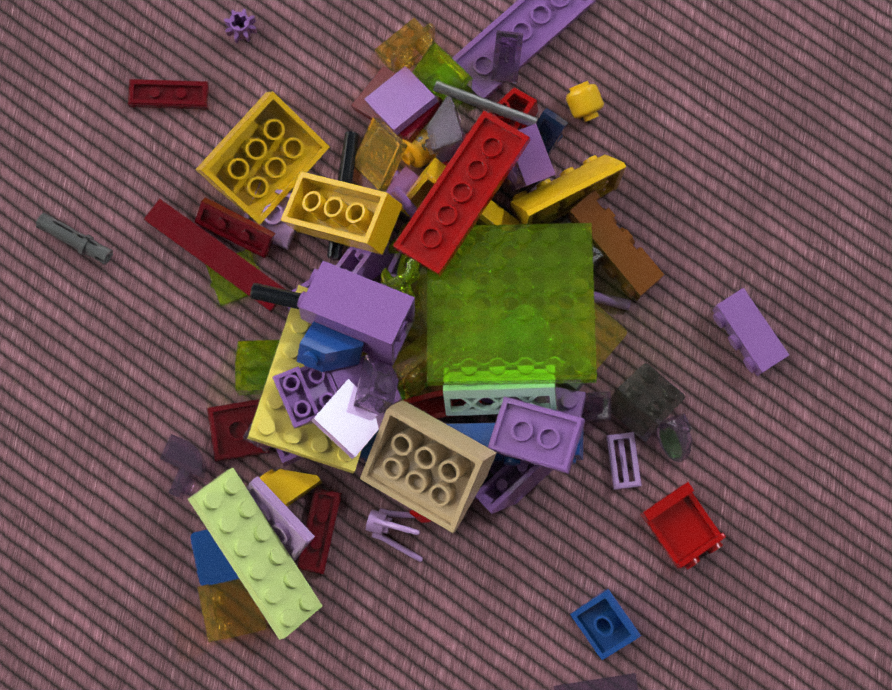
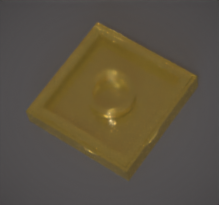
[355,117,407,192]

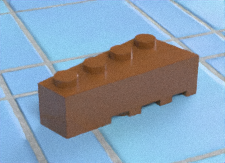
[566,190,664,301]

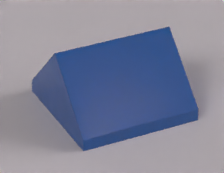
[570,589,641,660]

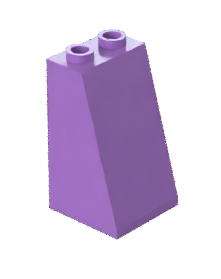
[297,261,415,366]

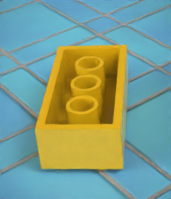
[281,171,403,255]

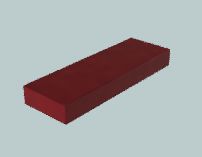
[128,79,209,109]
[194,197,276,258]
[297,488,342,574]

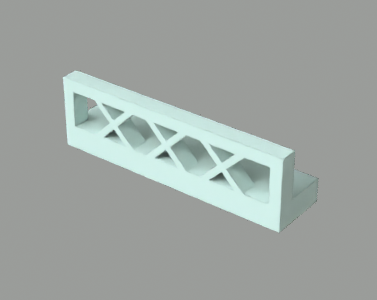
[443,369,557,416]

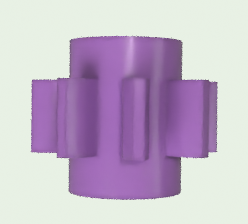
[224,9,257,43]

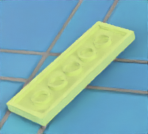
[188,468,322,640]

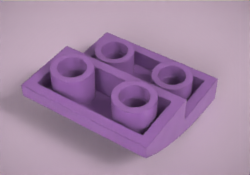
[272,366,337,429]

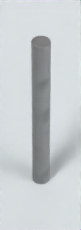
[433,81,537,126]

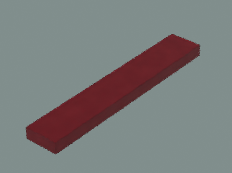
[144,198,286,313]

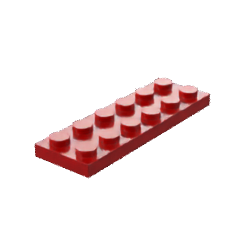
[393,111,531,276]

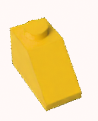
[260,469,323,507]

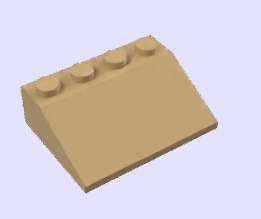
[360,400,497,533]

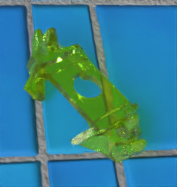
[381,222,420,297]

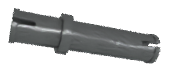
[36,212,113,265]

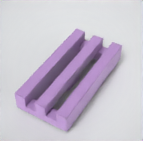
[606,432,642,490]

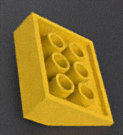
[195,91,330,225]
[509,154,626,236]

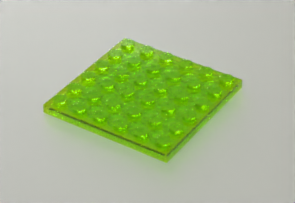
[427,223,597,386]

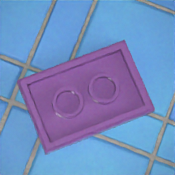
[488,396,585,474]

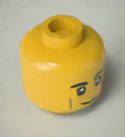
[400,129,440,168]

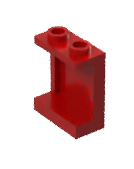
[640,482,726,570]

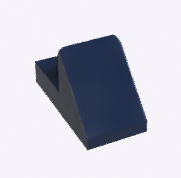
[536,108,568,156]

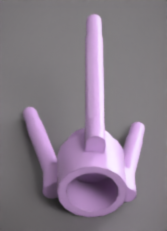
[366,508,423,562]

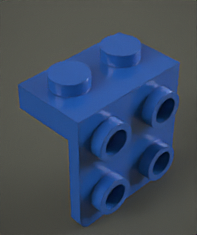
[190,529,240,587]

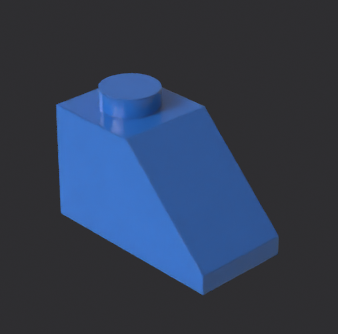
[296,321,364,372]

